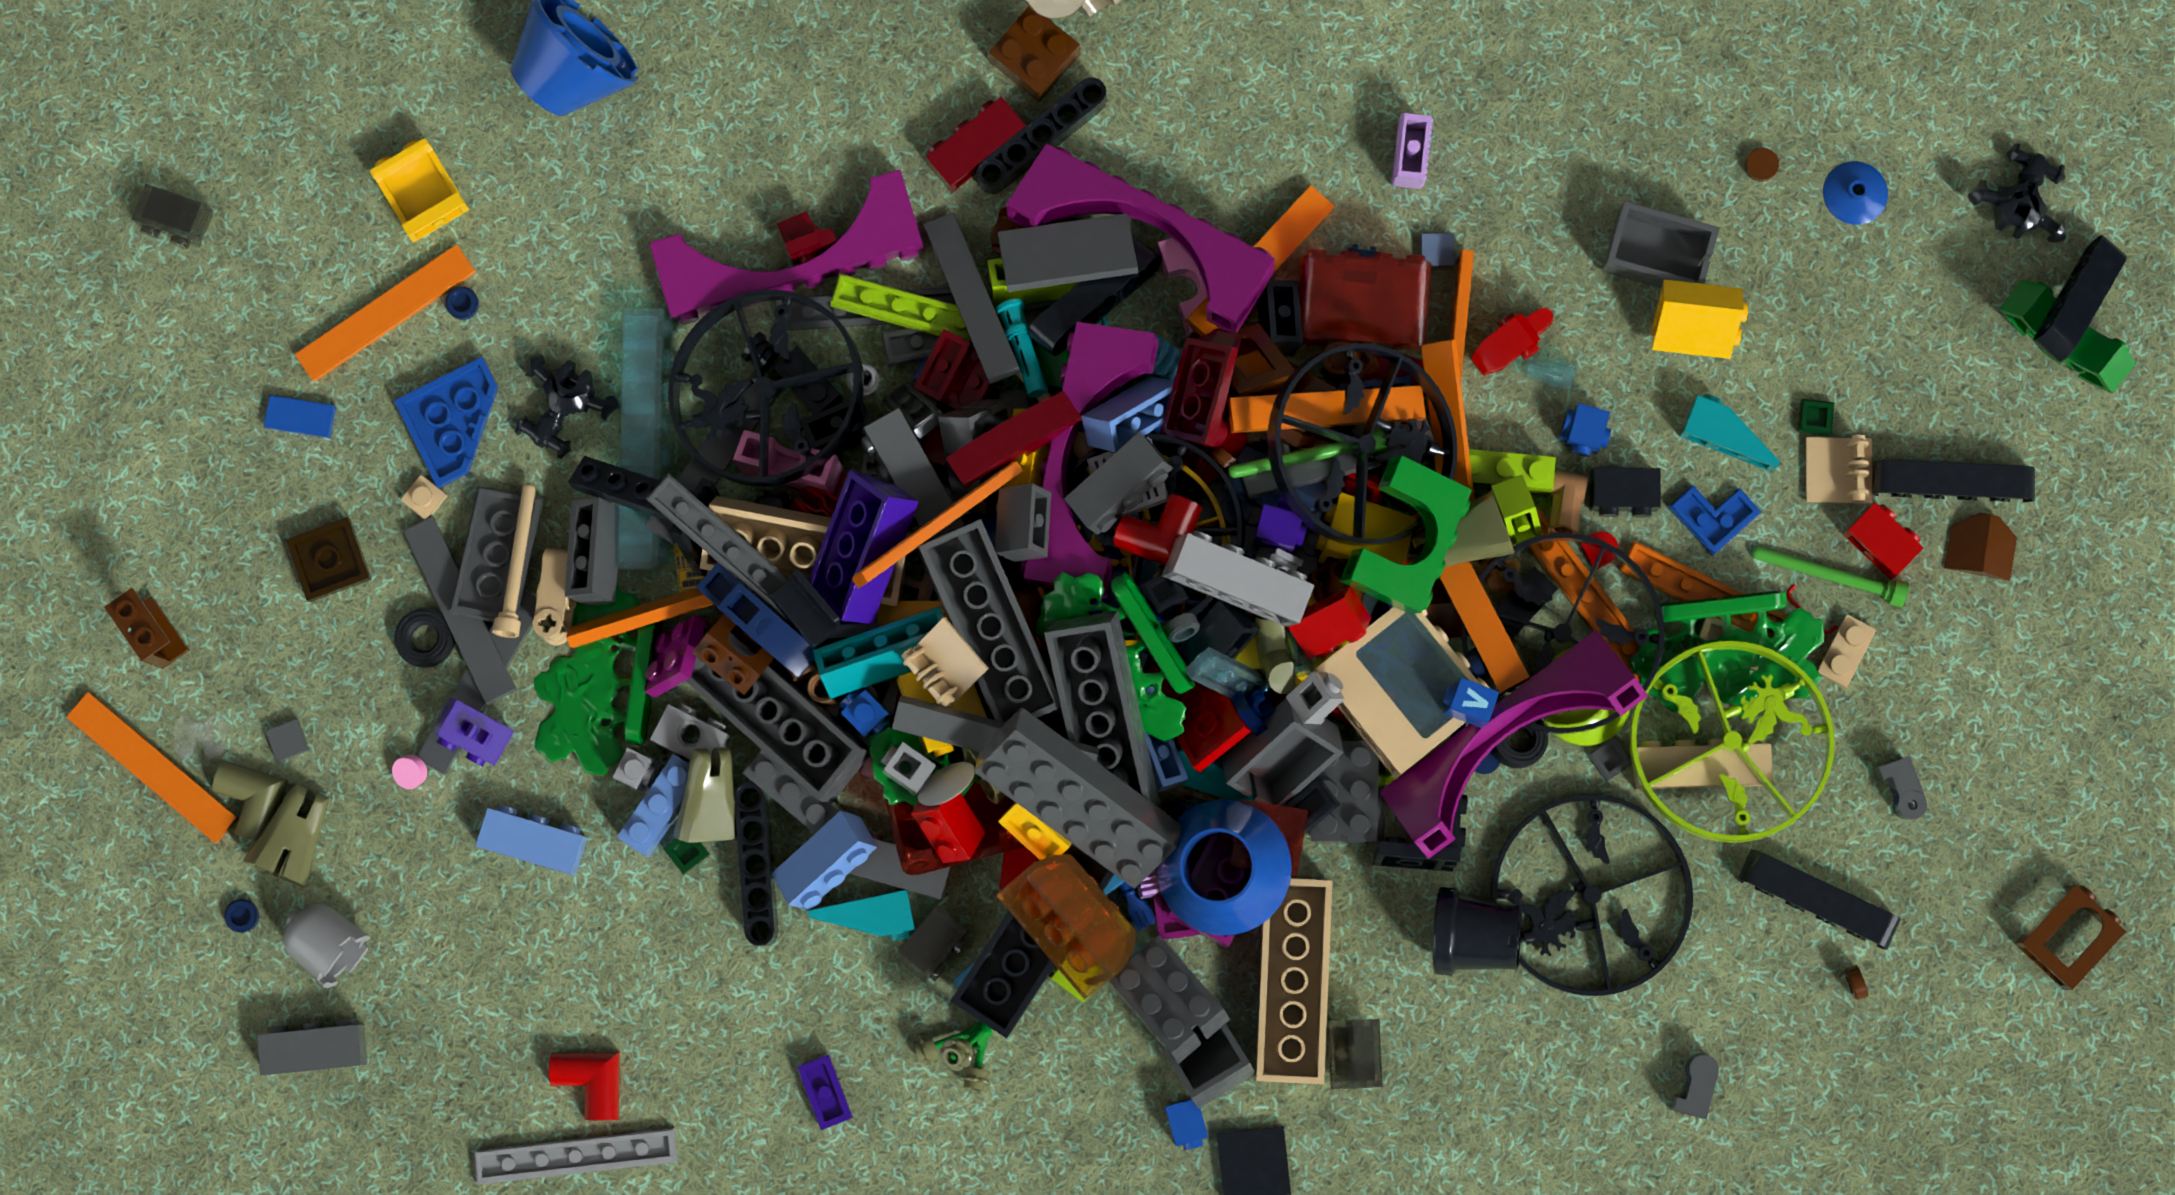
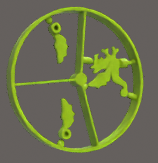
[1629,641,1835,843]

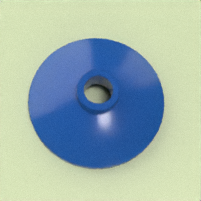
[1823,161,1888,225]

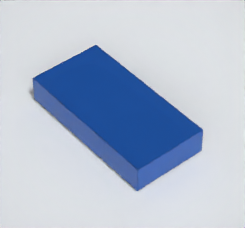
[264,395,336,439]

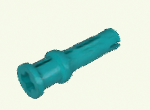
[995,299,1048,398]

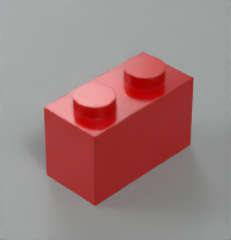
[1842,502,1924,580]
[1288,586,1372,660]
[911,793,986,863]

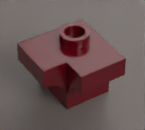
[777,211,837,265]

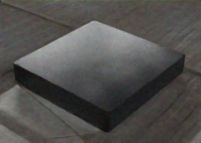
[1217,1126,1291,1195]

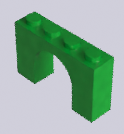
[1340,455,1472,614]

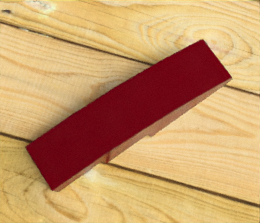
[946,391,1082,488]

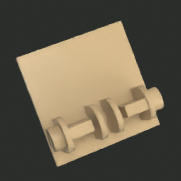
[1806,435,1872,504]
[901,617,989,708]

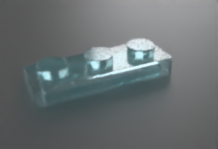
[1185,647,1270,707]

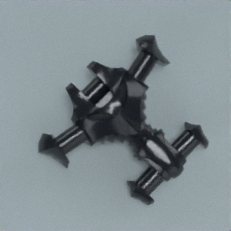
[1967,143,2066,243]
[514,354,620,459]

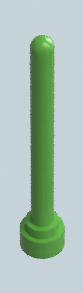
[1228,427,1387,478]
[1751,546,1909,608]

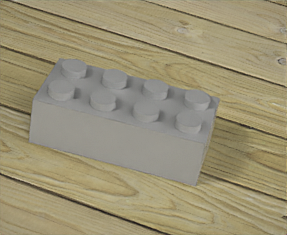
[1162,531,1314,627]

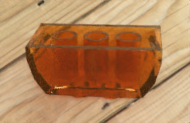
[996,854,1137,1000]

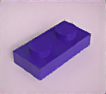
[797,1055,854,1130]

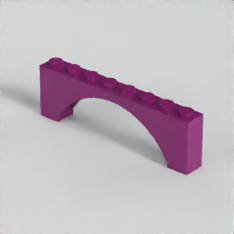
[1006,143,1275,333]
[650,170,924,325]
[1020,322,1159,598]
[1379,630,1648,859]

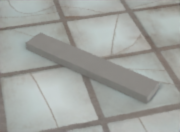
[473,1128,678,1185]

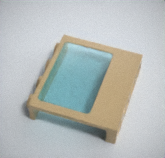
[1313,607,1489,779]

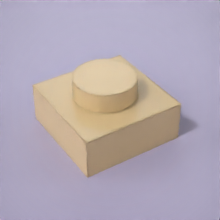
[400,475,448,520]

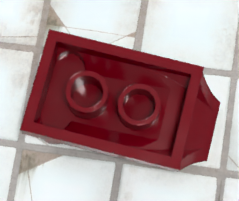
[1160,329,1243,447]

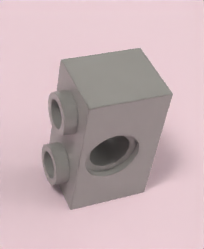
[650,703,731,760]

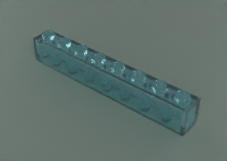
[618,308,673,572]

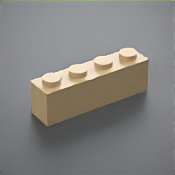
[1634,738,1773,790]

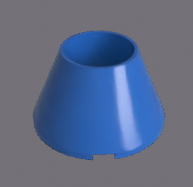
[510,0,639,116]
[1156,800,1292,935]

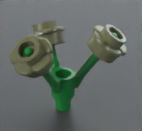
[913,1021,993,1091]

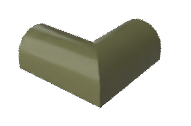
[1254,614,1296,694]
[212,761,288,841]

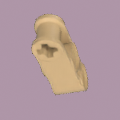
[533,548,577,646]

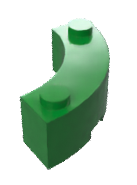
[1999,279,2136,394]

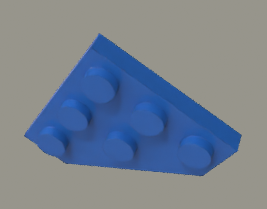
[394,356,499,489]

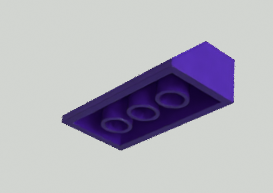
[808,469,919,624]

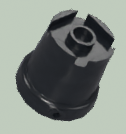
[1432,887,1522,976]

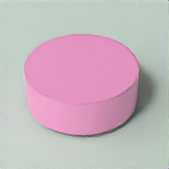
[392,754,427,789]

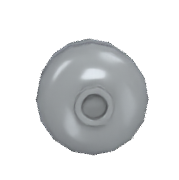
[283,903,370,988]

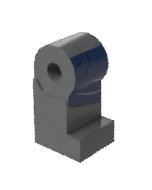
[1872,756,1927,820]
[1670,1054,1719,1120]

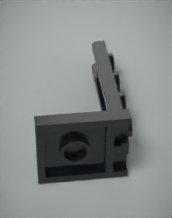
[568,456,721,577]
[1373,723,1468,872]

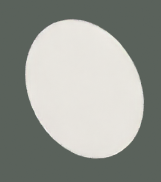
[918,762,975,806]

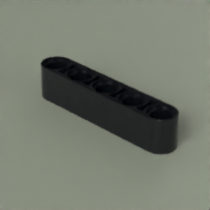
[977,77,1107,194]
[2033,235,2128,362]
[1028,238,1162,356]
[1873,460,2035,503]
[734,782,779,947]
[1737,849,1901,950]

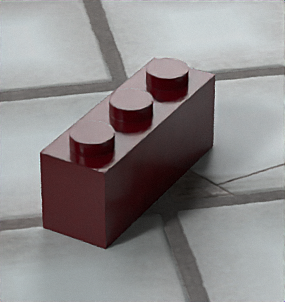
[926,96,1026,193]

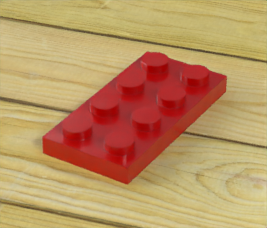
[1144,641,1251,772]

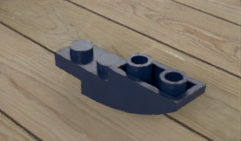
[696,562,817,678]

